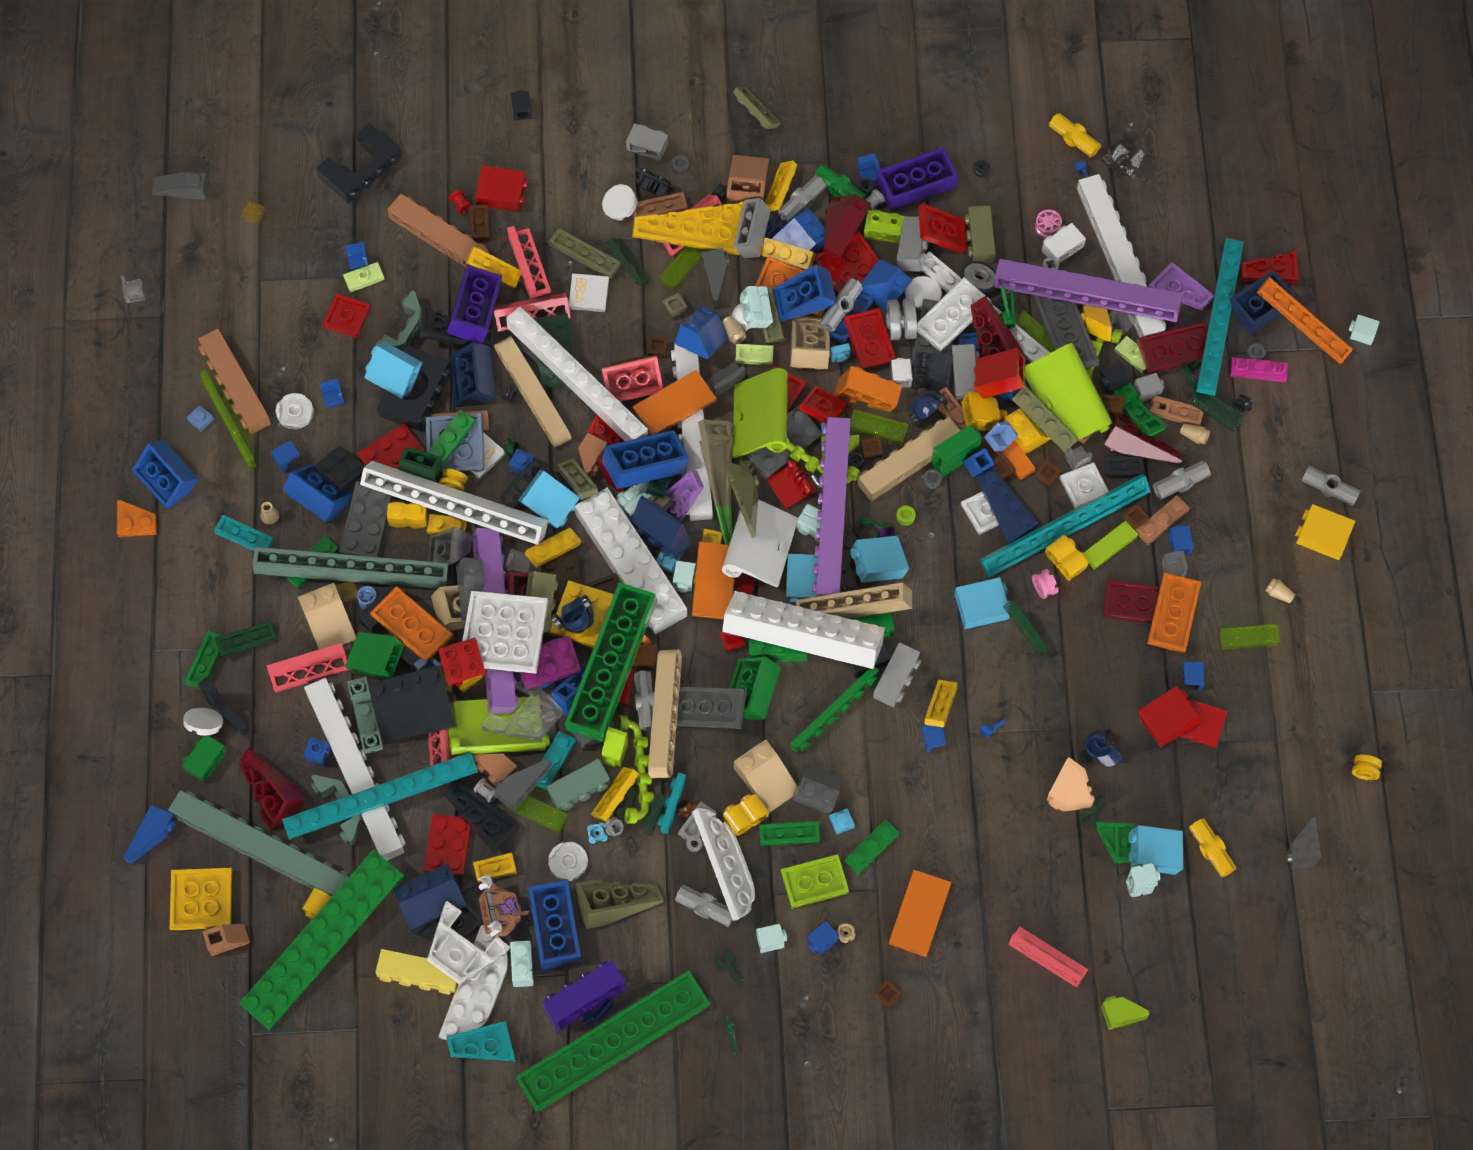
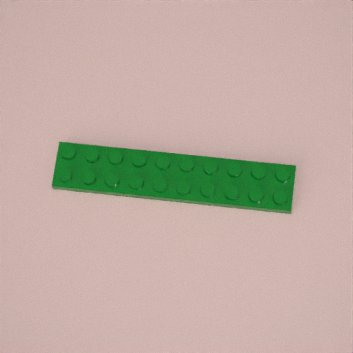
[239,849,404,1030]
[515,970,710,1113]

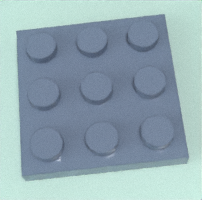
[426,413,485,472]

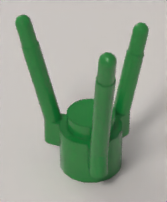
[1000,286,1017,330]

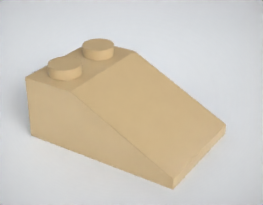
[790,316,830,369]
[298,583,356,649]
[431,585,466,631]
[734,739,797,814]

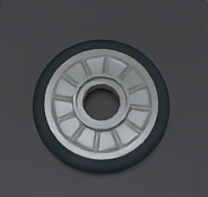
[960,262,996,294]

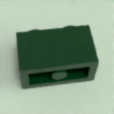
[399,446,442,482]

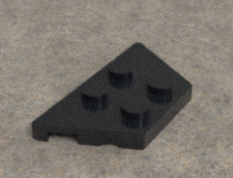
[413,880,484,941]

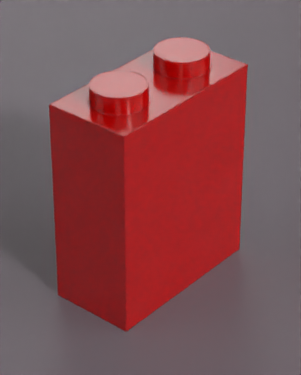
[475,166,529,212]
[973,347,1025,399]
[1138,686,1201,748]

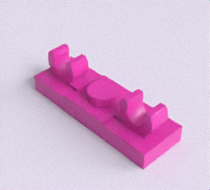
[1230,357,1288,382]

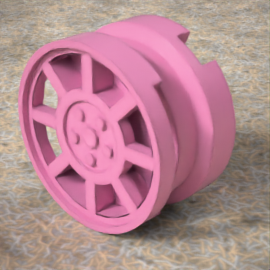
[1035,210,1062,239]
[1032,569,1058,599]

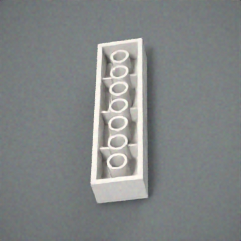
[575,488,687,635]
[723,591,885,669]

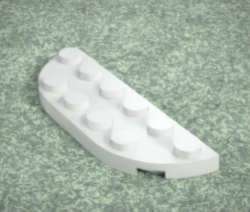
[692,808,755,921]
[439,924,508,1040]

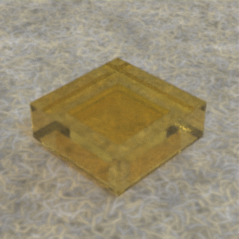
[241,201,266,225]
[335,582,358,605]

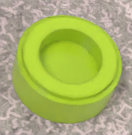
[896,506,916,526]

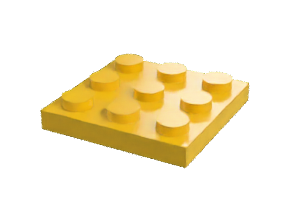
[549,581,614,648]
[170,868,232,930]

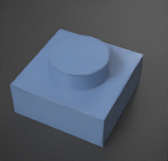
[186,405,214,432]

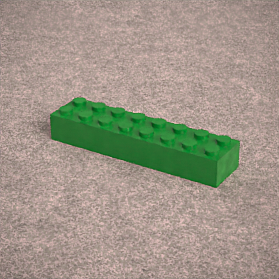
[565,582,657,743]

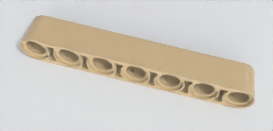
[494,336,572,448]
[648,649,682,778]

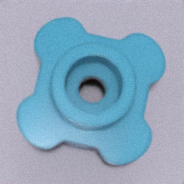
[587,822,608,844]

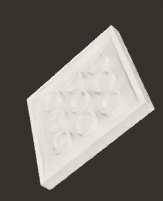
[463,591,549,674]

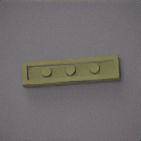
[549,228,621,279]
[1012,386,1079,453]

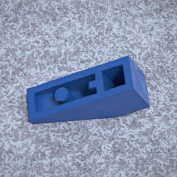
[552,660,589,717]
[124,805,176,865]

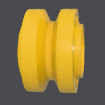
[439,469,468,492]
[1352,755,1382,780]

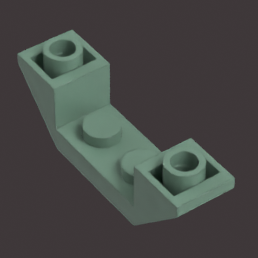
[375,290,420,352]
[347,677,383,754]
[311,775,363,847]

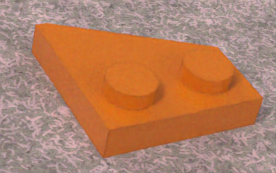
[117,500,157,537]

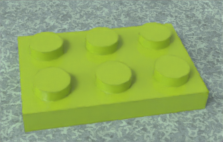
[781,854,849,909]

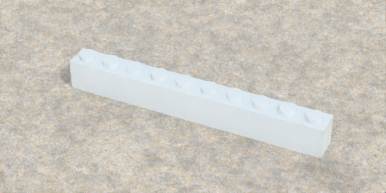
[1077,174,1166,338]
[506,307,648,441]
[671,343,713,521]
[360,461,549,545]
[304,678,406,860]

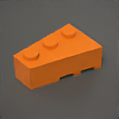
[834,366,902,412]

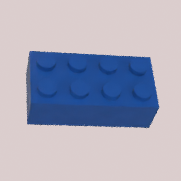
[602,430,690,489]
[528,880,582,970]

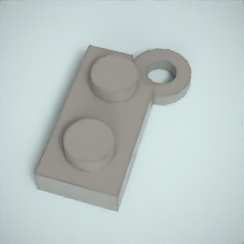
[678,801,717,852]

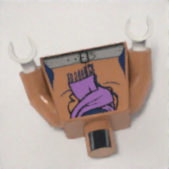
[479,875,529,937]

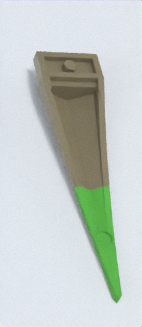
[698,419,733,545]

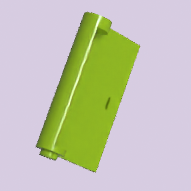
[1025,343,1113,441]
[732,368,788,459]
[448,696,549,756]

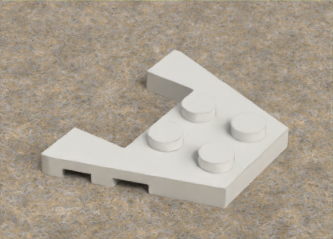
[427,901,510,984]

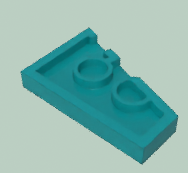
[446,1021,516,1062]

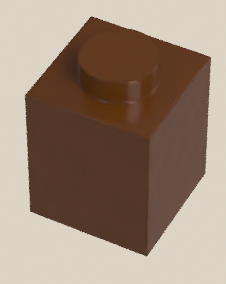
[633,645,658,670]

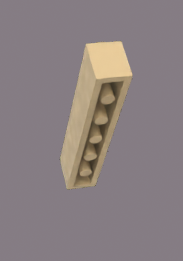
[858,417,960,502]
[796,583,912,619]

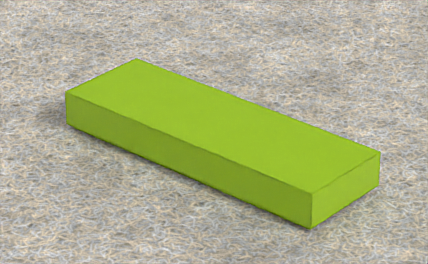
[1084,521,1138,570]

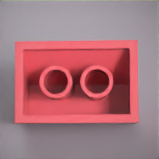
[602,356,663,402]

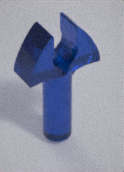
[763,215,786,242]
[583,999,614,1031]

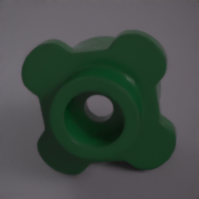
[504,438,520,460]

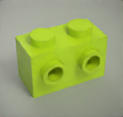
[864,210,904,244]

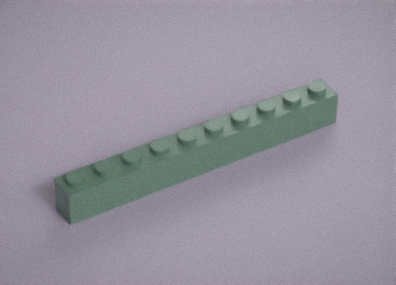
[253,547,448,589]
[168,790,350,896]

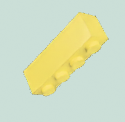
[376,949,458,995]

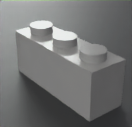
[733,198,771,258]
[897,216,928,271]
[952,344,979,404]
[873,642,922,707]

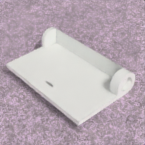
[722,499,798,588]

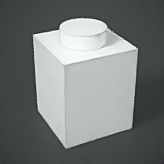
[890,358,912,388]

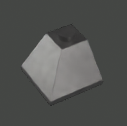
[428,527,472,565]
[1286,818,1321,869]

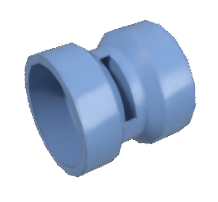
[357,586,377,610]

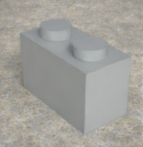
[626,123,668,161]

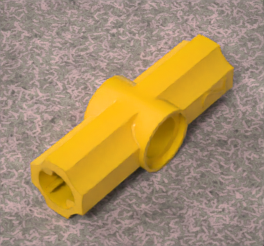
[1049,113,1101,158]
[1189,818,1236,878]

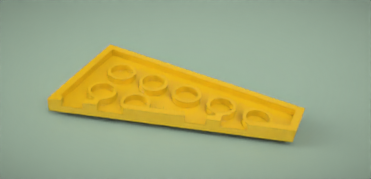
[632,202,744,255]

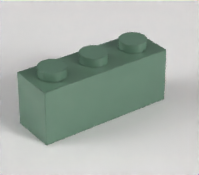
[546,759,610,812]

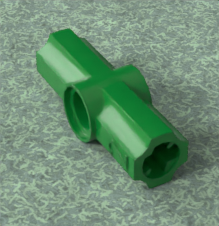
[814,165,866,199]

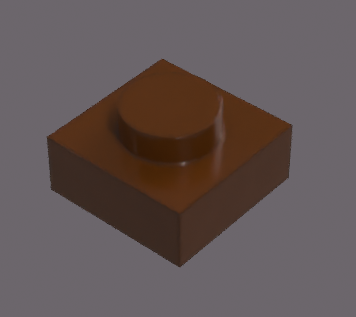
[648,336,667,357]
[861,437,883,459]
[1035,460,1062,487]
[1122,504,1150,531]
[873,979,902,1009]

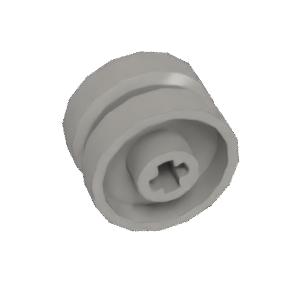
[886,298,917,341]

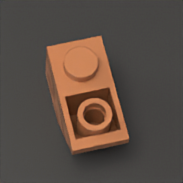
[578,433,607,478]
[473,753,518,786]
[202,924,250,956]

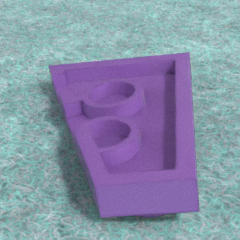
[1148,262,1214,311]
[663,470,704,522]

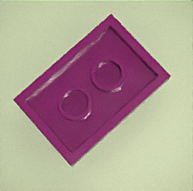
[520,635,581,690]

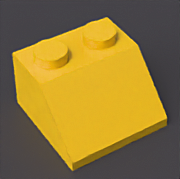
[1004,408,1051,454]

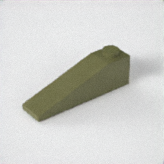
[723,462,759,538]
[575,880,664,929]

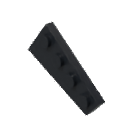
[419,304,494,350]
[445,780,519,853]

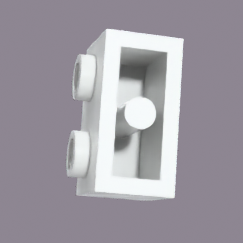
[1042,223,1086,264]

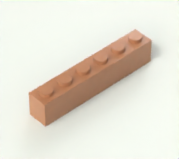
[387,194,489,268]
[198,329,271,434]

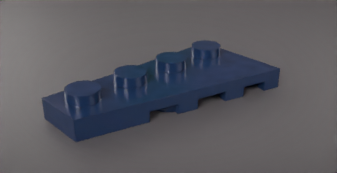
[976,466,1038,545]

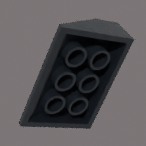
[369,665,457,745]

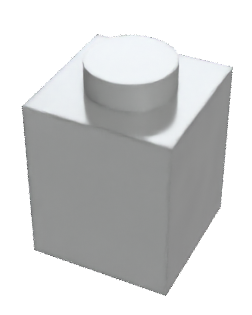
[1133,373,1164,403]

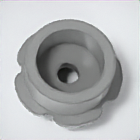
[605,817,624,837]

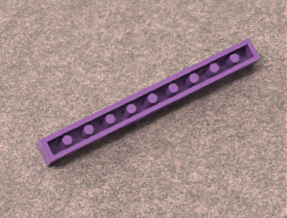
[994,259,1182,322]
[812,417,850,597]
[472,528,518,714]

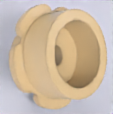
[836,923,855,943]

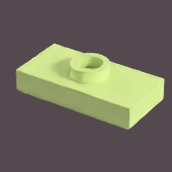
[343,262,385,293]
[1114,336,1146,374]
[735,344,774,365]

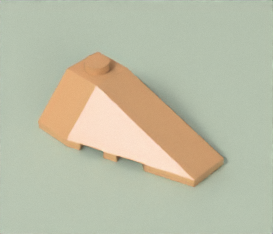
[1047,757,1095,811]

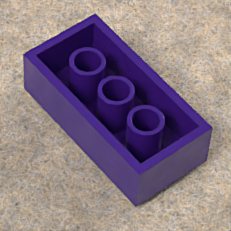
[876,147,958,211]
[447,265,502,344]
[542,960,626,1032]

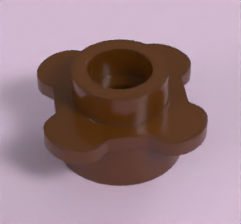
[677,798,697,817]

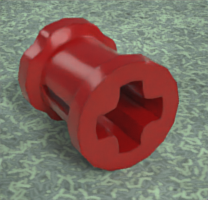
[449,190,472,214]

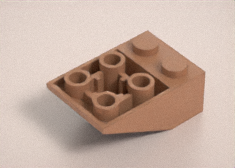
[727,155,769,204]

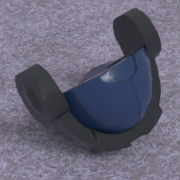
[908,387,948,427]
[551,595,594,634]
[1079,729,1123,767]

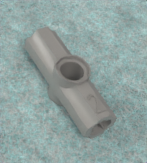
[778,176,827,223]
[820,278,863,332]
[1153,461,1211,499]
[1301,466,1361,506]
[634,671,654,732]
[675,885,733,927]

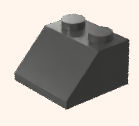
[793,764,842,814]

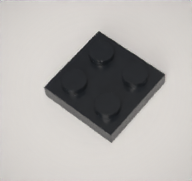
[313,445,365,492]

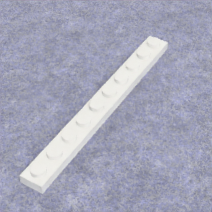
[921,251,1050,363]

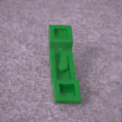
[1113,383,1166,436]

